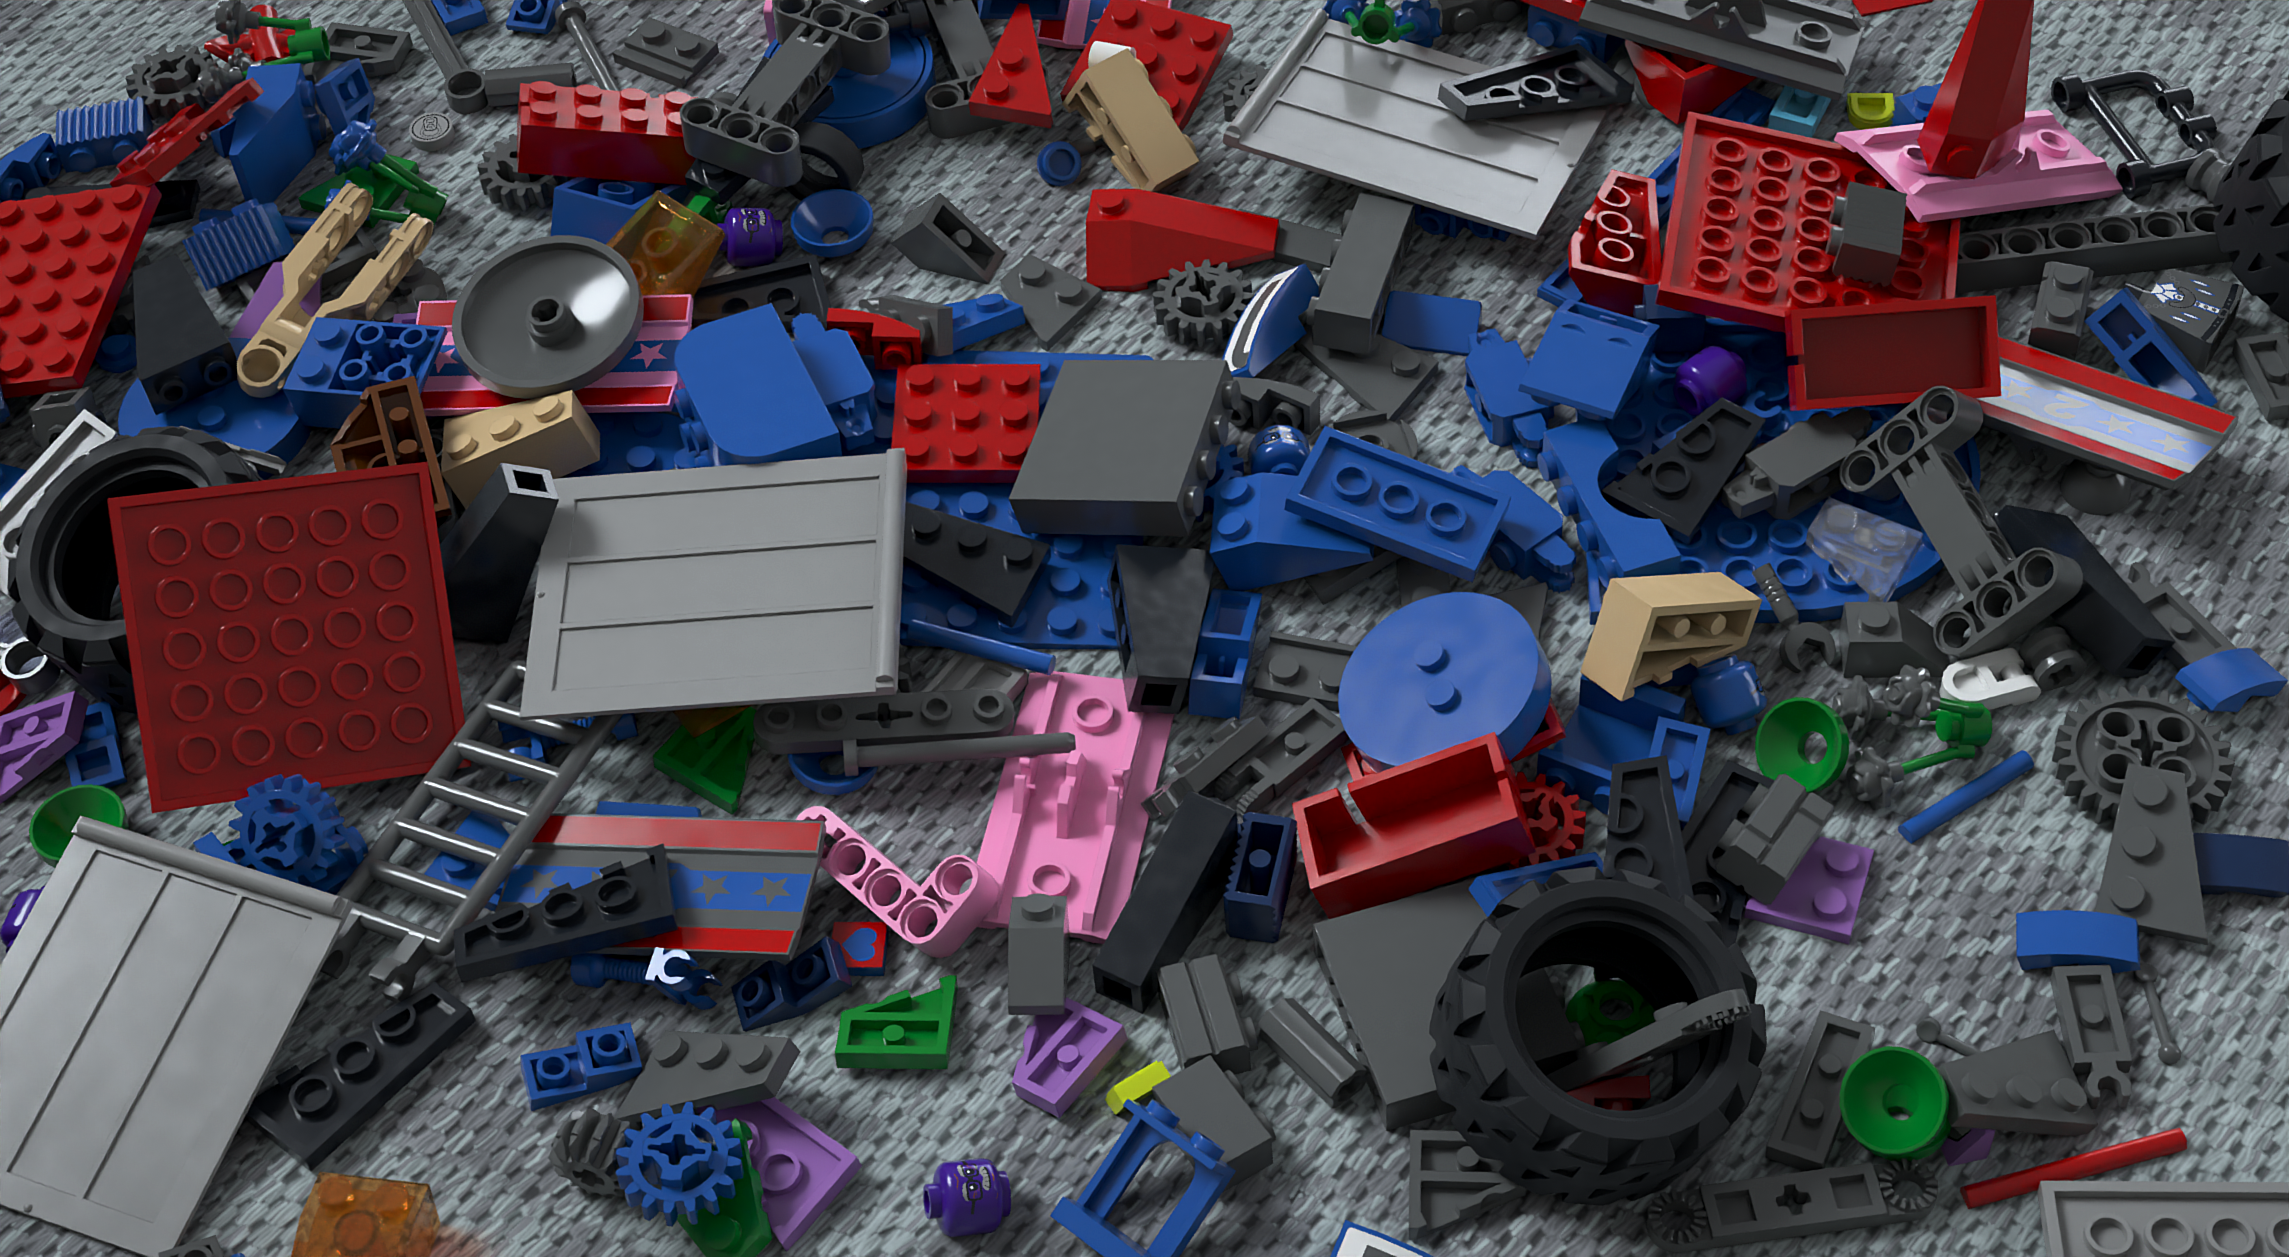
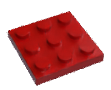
[1060,0,1234,132]
[891,364,1041,483]

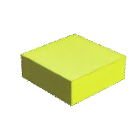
[1105,1061,1171,1115]

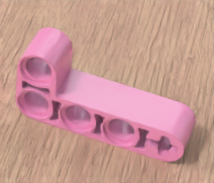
[796,806,999,958]

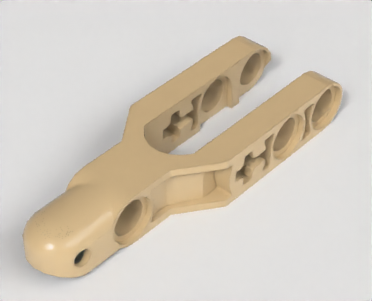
[237,182,434,398]

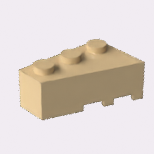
[1062,48,1199,192]
[441,390,600,509]
[1580,572,1762,702]

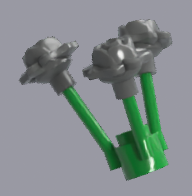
[198,0,330,104]
[1832,665,1992,810]

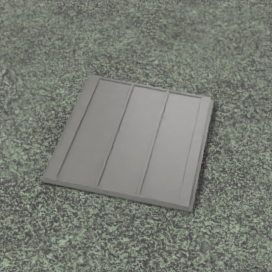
[1223,8,1611,240]
[519,448,907,721]
[0,816,353,1257]

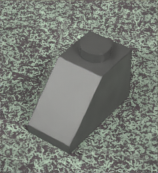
[891,193,1005,284]
[1839,602,1948,678]
[1008,894,1070,1015]

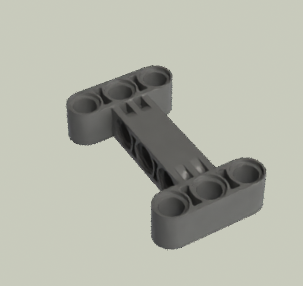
[680,0,891,187]
[883,0,1051,139]
[1839,386,2083,660]

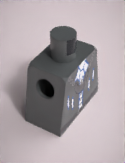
[2123,269,2244,374]

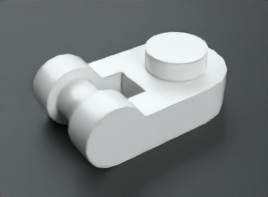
[1939,648,2041,710]

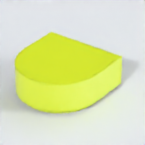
[1846,93,1894,130]

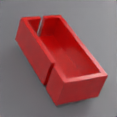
[517,81,698,185]
[1784,295,2002,411]
[1292,732,1536,919]

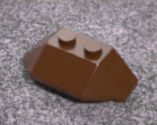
[330,376,452,519]

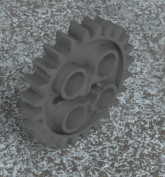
[2052,685,2235,825]

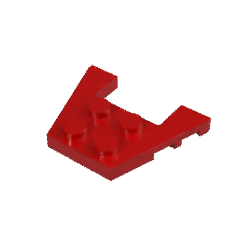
[109,77,264,188]

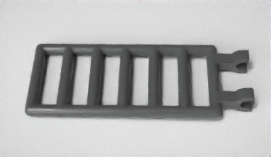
[320,660,624,1003]

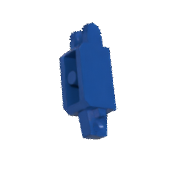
[791,313,878,451]
[1464,328,1554,469]
[1450,465,1576,594]

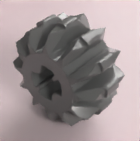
[548,1109,640,1199]

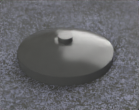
[452,235,644,399]

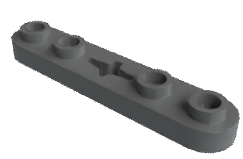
[753,689,1014,754]

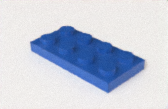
[1284,426,1511,583]

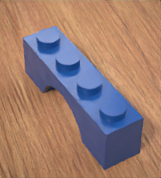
[1537,418,1681,588]

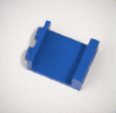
[1536,675,1686,815]

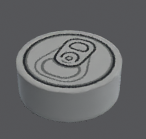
[409,112,455,151]

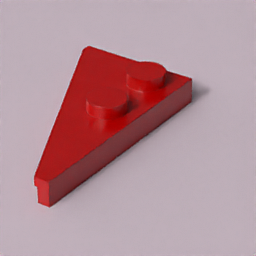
[968,3,1053,128]

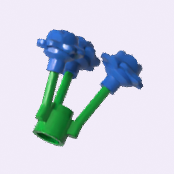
[1322,0,1442,48]
[324,119,449,226]

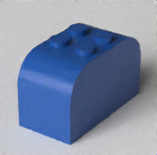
[673,303,842,468]

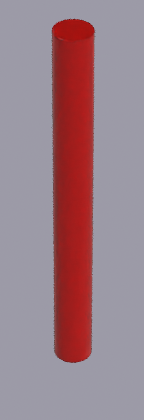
[1960,1128,2187,1209]

